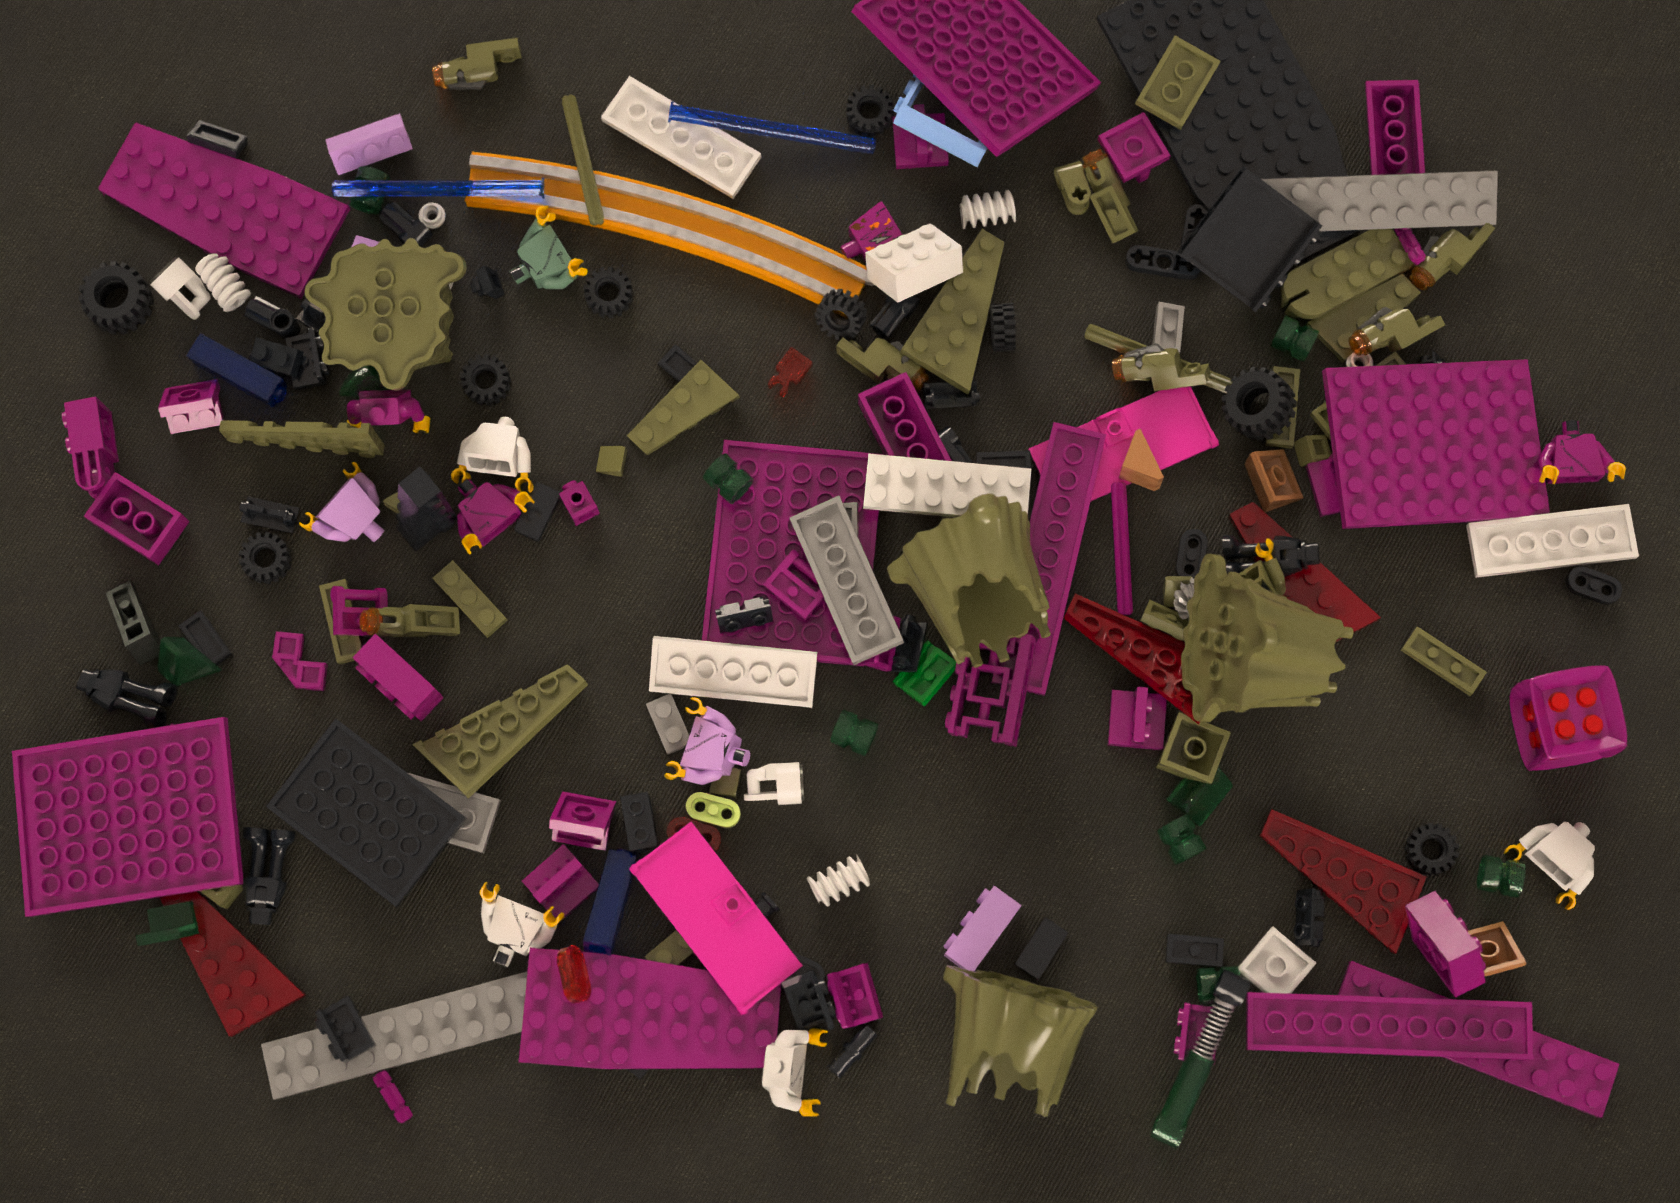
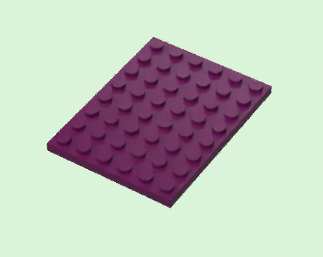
[852,0,1101,157]
[1322,359,1550,529]
[702,440,884,667]
[12,717,244,917]

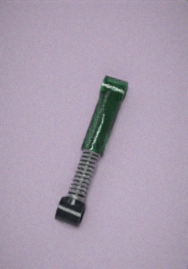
[1150,969,1251,1149]

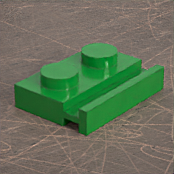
[893,640,956,707]

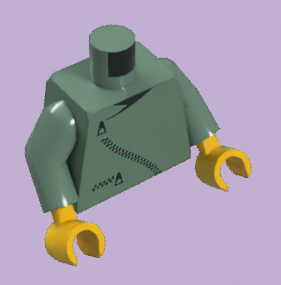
[510,206,588,289]

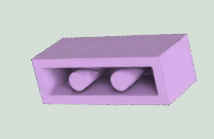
[326,113,413,175]
[943,886,1022,971]

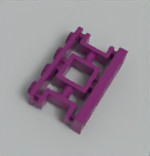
[945,634,1036,747]

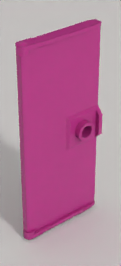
[1028,386,1219,502]
[629,822,803,1015]

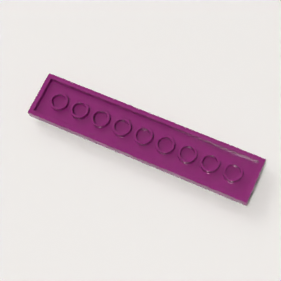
[991,422,1106,696]
[1338,961,1619,1118]
[1246,992,1533,1060]

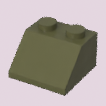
[1156,712,1231,784]

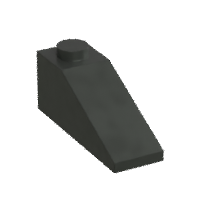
[106,581,165,665]

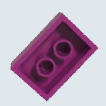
[84,472,190,566]
[352,634,444,721]
[1405,891,1486,997]

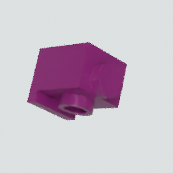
[559,480,600,526]

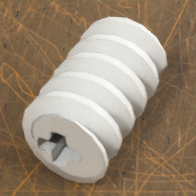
[960,190,1016,229]
[195,253,251,312]
[807,854,870,907]

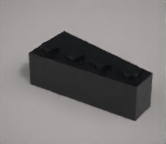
[396,467,457,551]

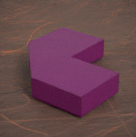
[272,631,328,691]

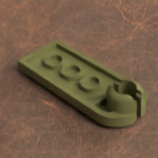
[1281,229,1414,319]

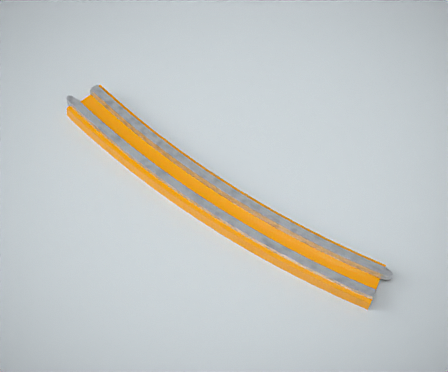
[455,152,874,318]

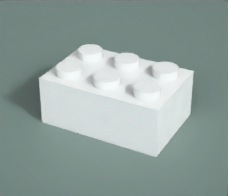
[865,223,963,302]

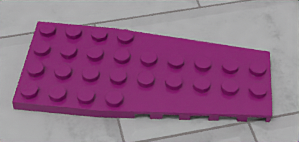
[98,123,350,299]
[519,948,781,1069]

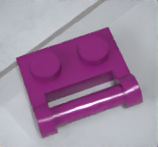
[763,549,824,621]
[330,586,388,637]

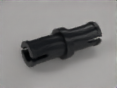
[827,1024,878,1079]

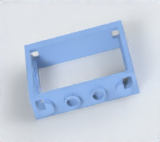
[893,74,987,167]

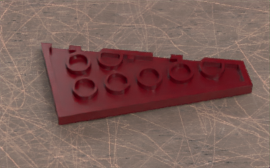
[1228,502,1381,642]
[1064,594,1200,725]
[1259,809,1427,954]
[160,891,306,1037]

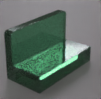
[1167,767,1233,826]
[136,901,199,946]

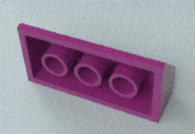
[1365,80,1425,175]
[858,372,952,461]

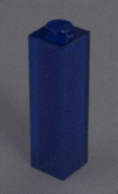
[186,333,287,408]
[583,849,637,956]

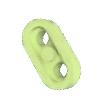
[686,792,741,828]

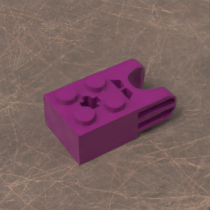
[62,396,119,499]

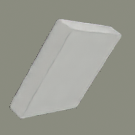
[1236,926,1316,994]

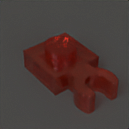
[768,347,813,397]

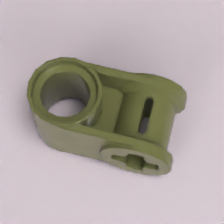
[1054,161,1091,215]

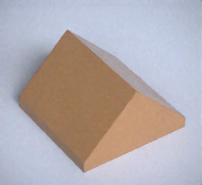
[1119,429,1164,491]
[1245,449,1303,512]
[1468,921,1526,976]

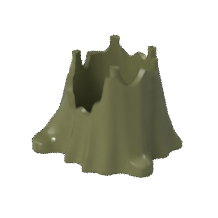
[305,238,467,391]
[887,494,1051,668]
[1181,554,1354,722]
[943,965,1098,1117]

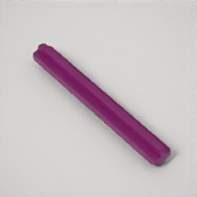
[1111,482,1133,616]

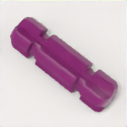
[1394,228,1426,265]
[373,1070,413,1123]

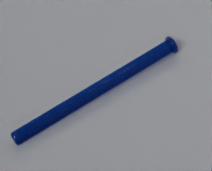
[668,101,876,154]
[332,177,545,199]

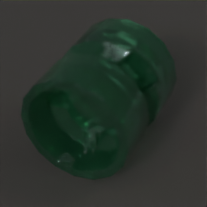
[347,166,391,214]
[1270,315,1319,362]
[703,453,754,504]
[830,709,879,757]
[1157,814,1207,865]
[1476,855,1526,898]
[1196,966,1240,1005]

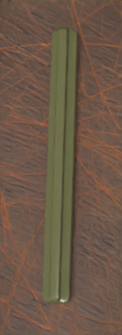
[562,94,604,226]
[1084,324,1233,394]

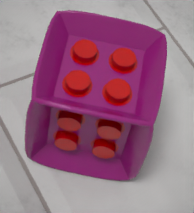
[1510,665,1627,771]

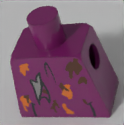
[840,201,902,263]

